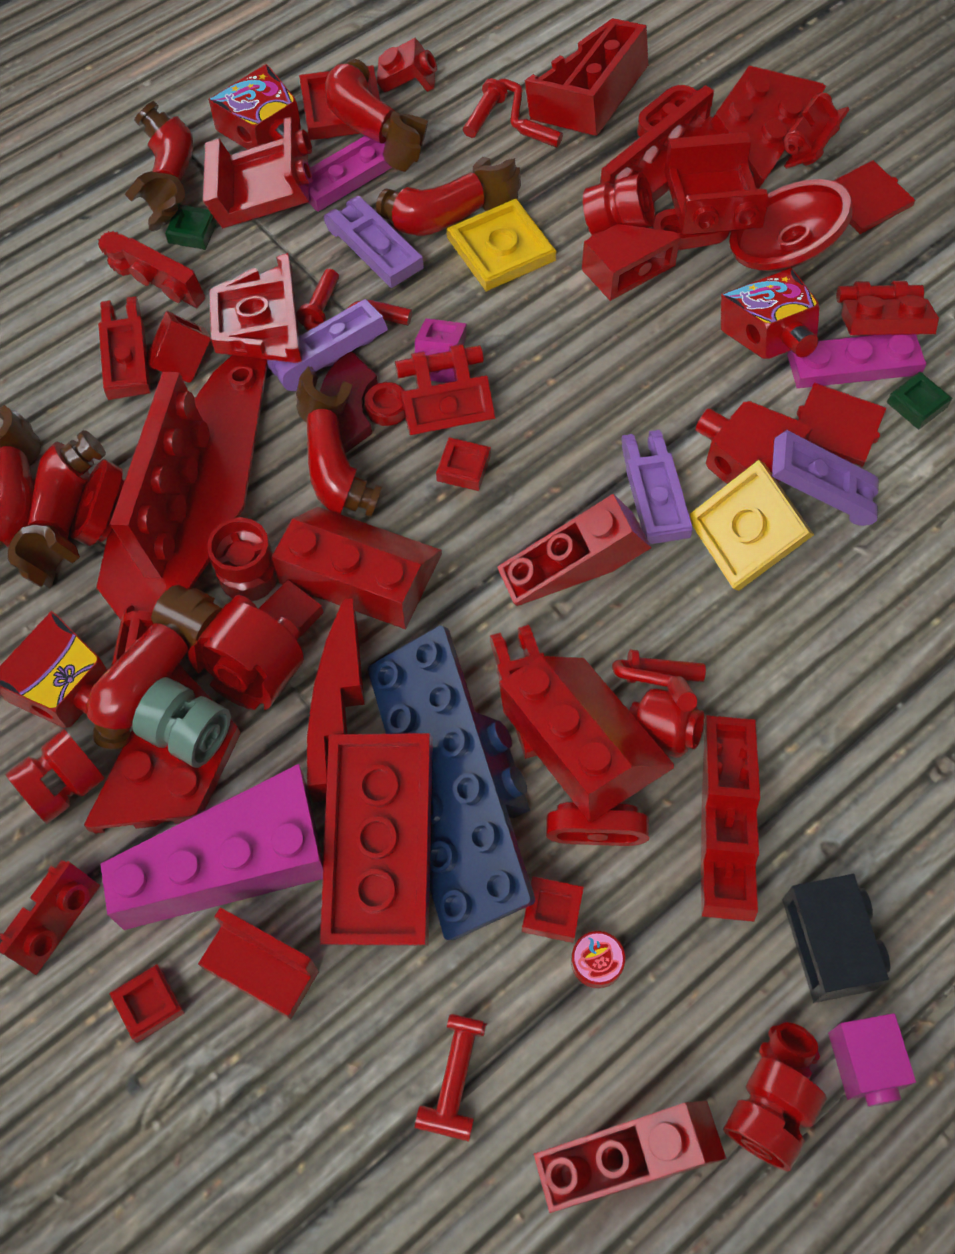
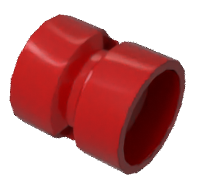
[583,173,655,235]
[207,517,278,601]
[5,729,105,825]
[723,1057,827,1172]

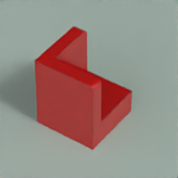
[147,311,211,383]

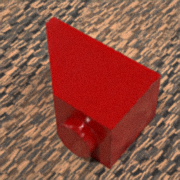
[582,224,680,301]

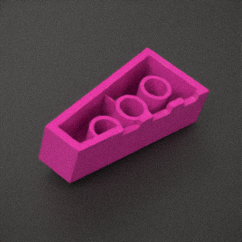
[100,764,323,930]

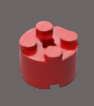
[188,595,304,710]

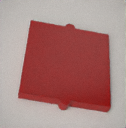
[833,160,915,234]
[797,383,886,467]

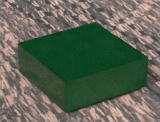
[165,204,217,250]
[887,372,953,430]

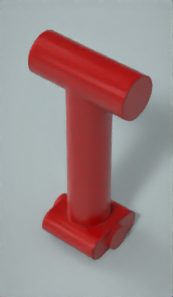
[415,1014,487,1142]

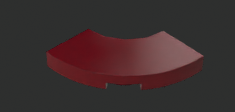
[320,352,378,453]

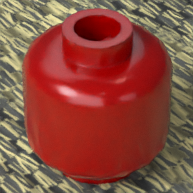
[629,688,705,758]

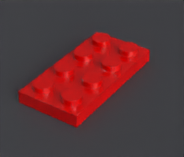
[110,372,209,578]
[320,733,433,946]

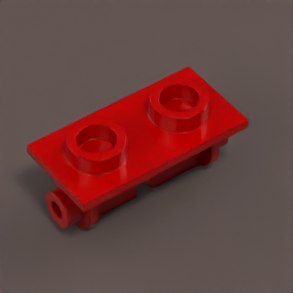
[784,93,850,169]
[0,860,100,975]

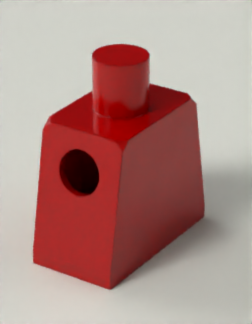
[695,401,813,484]

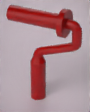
[463,78,563,148]
[297,269,412,331]
[612,649,706,712]

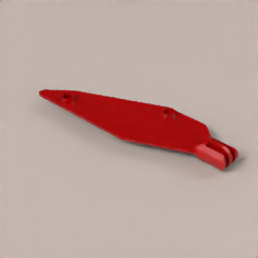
[96,355,268,666]

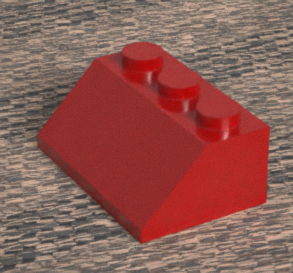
[271,507,442,630]
[499,656,674,823]

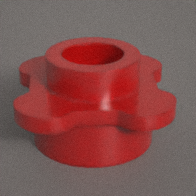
[759,1022,820,1079]

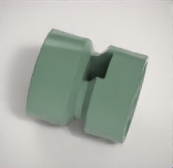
[133,677,231,767]

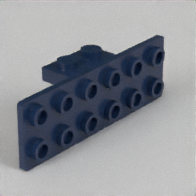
[368,625,535,940]

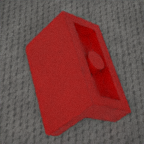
[198,908,319,1020]

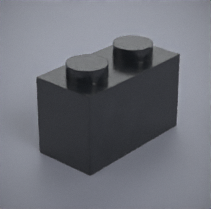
[782,873,891,1003]

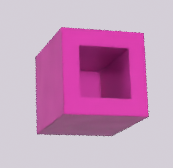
[828,1013,916,1107]

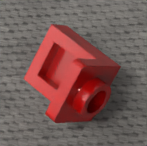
[377,37,437,93]

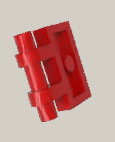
[836,281,939,335]
[395,344,496,435]

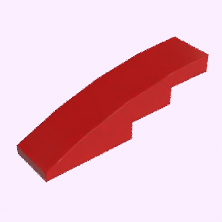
[307,598,365,803]
[701,715,760,922]

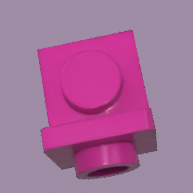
[414,318,467,383]

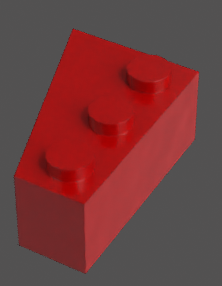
[524,18,649,136]

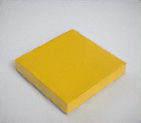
[447,199,556,291]
[689,460,814,591]

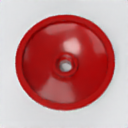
[729,179,853,271]

